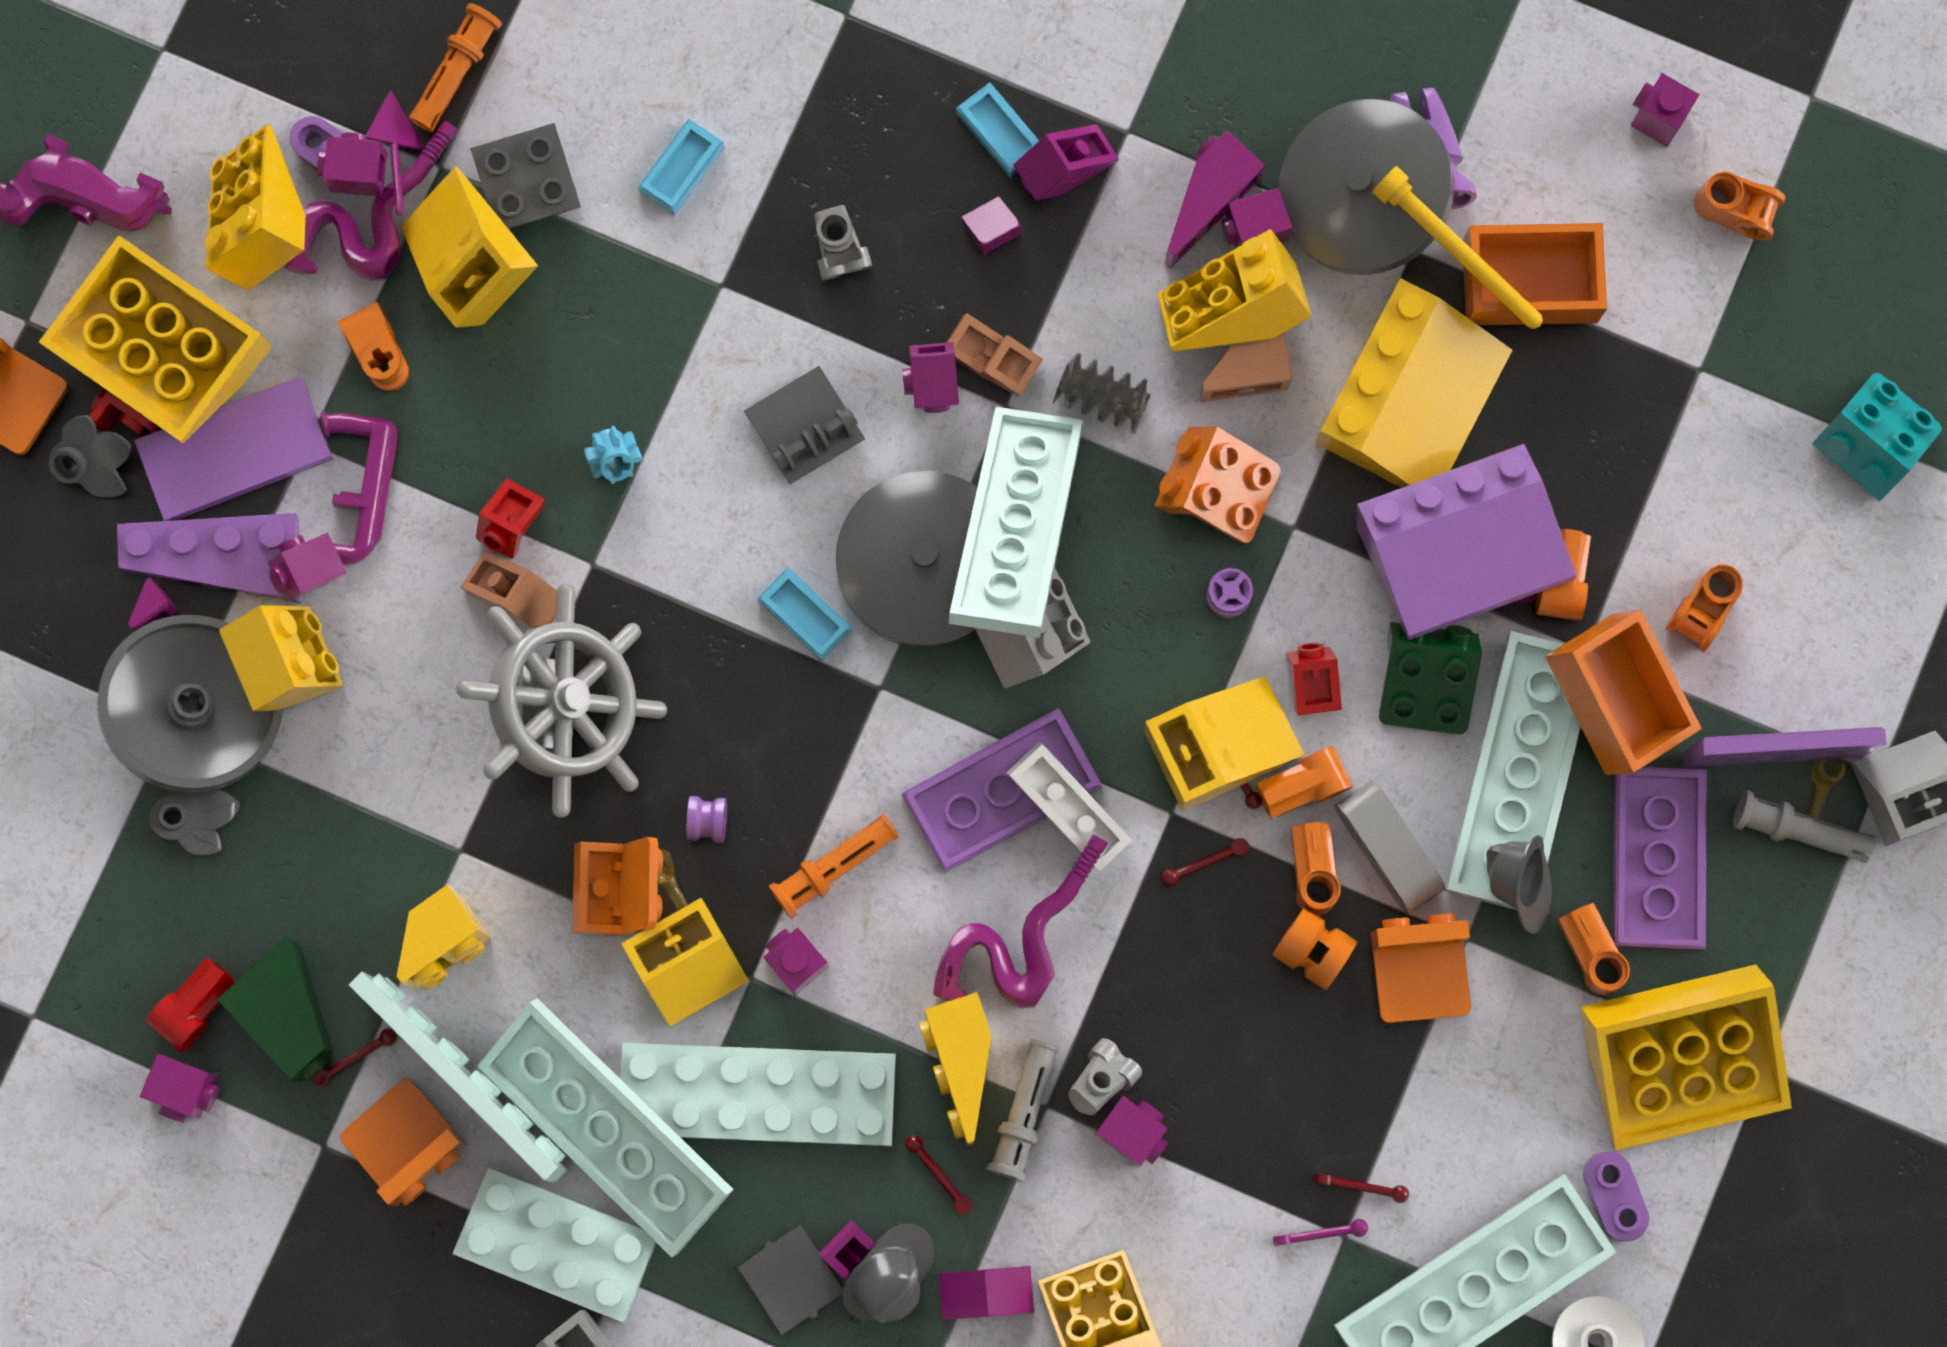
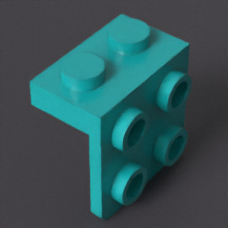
[1812,373,1942,501]

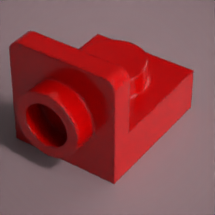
[90,391,162,435]
[476,478,545,559]
[1286,643,1342,716]

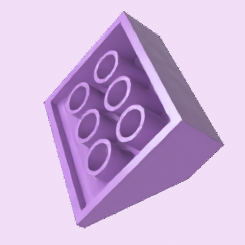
[1357,444,1576,640]

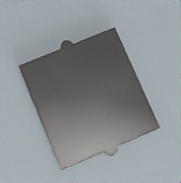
[737,1224,843,1335]

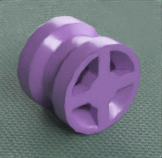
[1206,568,1253,618]
[686,796,727,843]

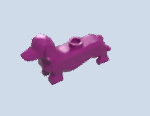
[0,134,172,232]

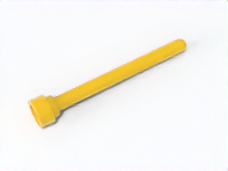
[1372,166,1543,329]

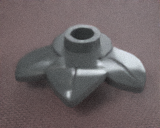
[49,415,131,497]
[149,790,240,856]

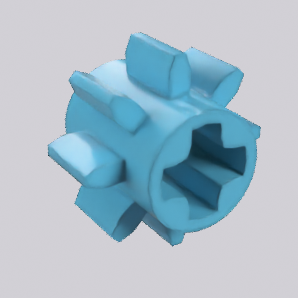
[584,426,642,484]

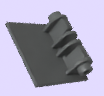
[470,123,581,229]
[744,366,865,485]

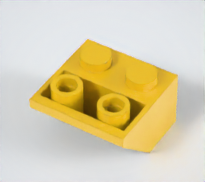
[219,605,344,711]
[397,885,491,991]
[621,898,750,1027]

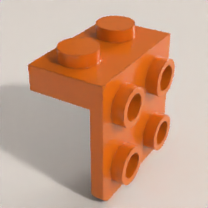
[0,337,69,455]
[1154,427,1281,543]
[572,837,663,936]
[1370,913,1471,1023]
[340,1079,467,1206]

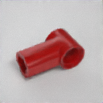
[146,957,237,1053]

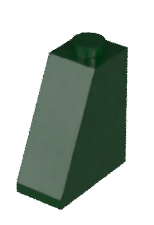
[217,937,333,1082]

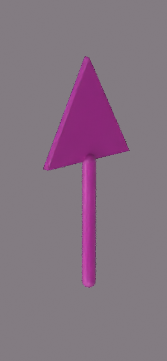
[365,90,425,216]

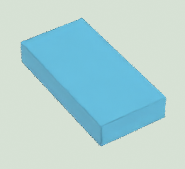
[956,82,1039,178]
[638,118,725,216]
[757,567,853,662]

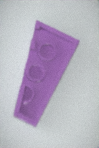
[117,513,301,603]

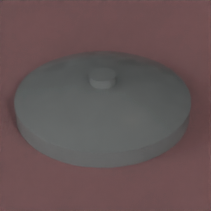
[1278,99,1455,275]
[836,471,977,648]
[97,615,283,793]

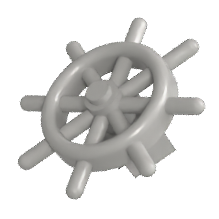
[456,583,667,818]

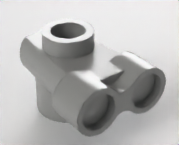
[814,205,873,280]
[1068,1038,1142,1115]

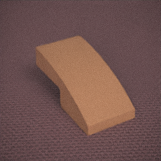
[946,313,1043,397]

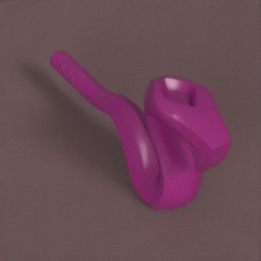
[283,121,458,281]
[933,834,1108,1009]

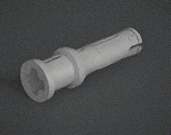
[1733,790,1875,863]
[985,1039,1059,1182]

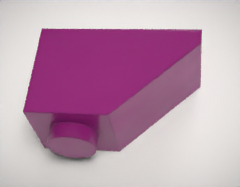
[1013,124,1119,201]

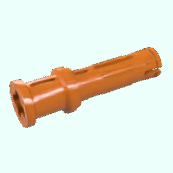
[408,3,502,133]
[768,814,899,919]

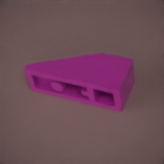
[1165,130,1265,268]

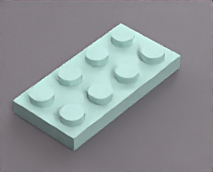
[453,1167,657,1323]

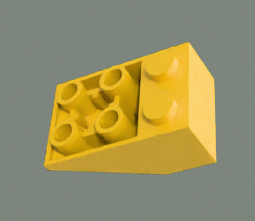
[205,124,306,291]
[401,167,538,328]
[1157,229,1312,352]
[1144,676,1305,812]
[919,992,992,1146]
[1038,1250,1161,1347]

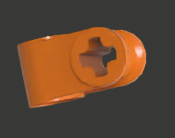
[1694,171,1786,241]
[337,301,409,392]
[1665,564,1743,653]

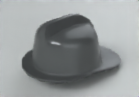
[1486,835,1552,934]
[842,1224,934,1324]

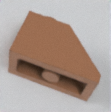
[1200,333,1292,402]
[460,551,557,629]

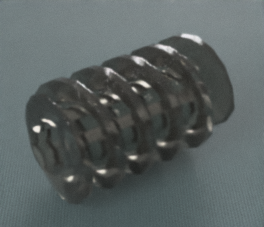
[1053,352,1152,435]

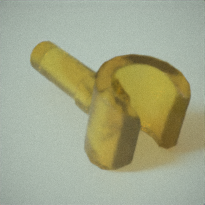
[1808,757,1845,819]
[658,850,688,910]

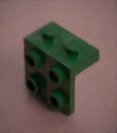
[1379,622,1482,734]

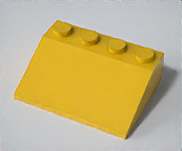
[39,235,273,443]
[1315,278,1512,488]
[1580,964,1792,1151]

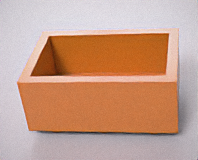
[1463,223,1607,325]
[1545,609,1702,775]

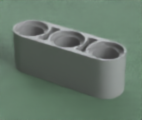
[1335,780,1446,914]

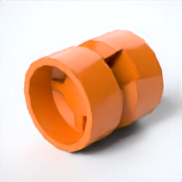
[1272,907,1358,991]

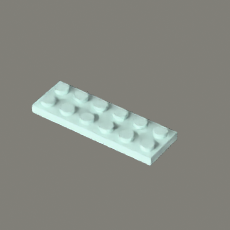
[949,407,1083,638]
[1445,631,1581,910]
[349,972,569,1183]
[477,998,734,1258]
[620,1043,896,1146]
[1333,1174,1616,1347]

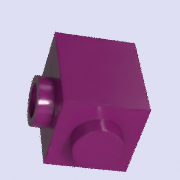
[1630,73,1700,147]
[317,132,388,197]
[1221,187,1292,248]
[902,342,959,413]
[267,532,347,602]
[763,928,829,996]
[140,1054,219,1123]
[1094,1096,1169,1167]

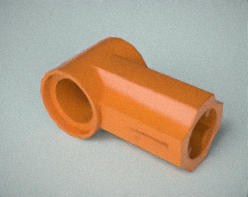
[1535,529,1591,622]
[1255,746,1353,820]
[1290,822,1341,916]
[1557,903,1630,996]

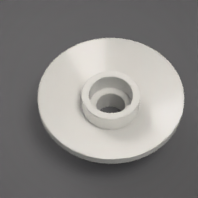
[1552,1296,1646,1347]

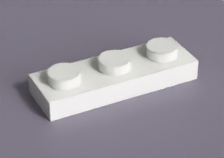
[1006,742,1132,872]

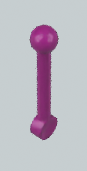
[1273,1219,1368,1246]

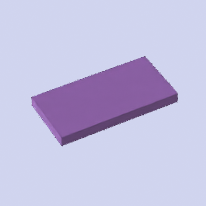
[134,376,334,521]
[901,708,1103,873]
[1684,727,1887,768]
[1612,767,1707,951]

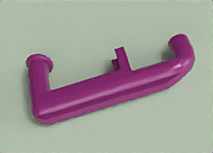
[321,411,398,565]

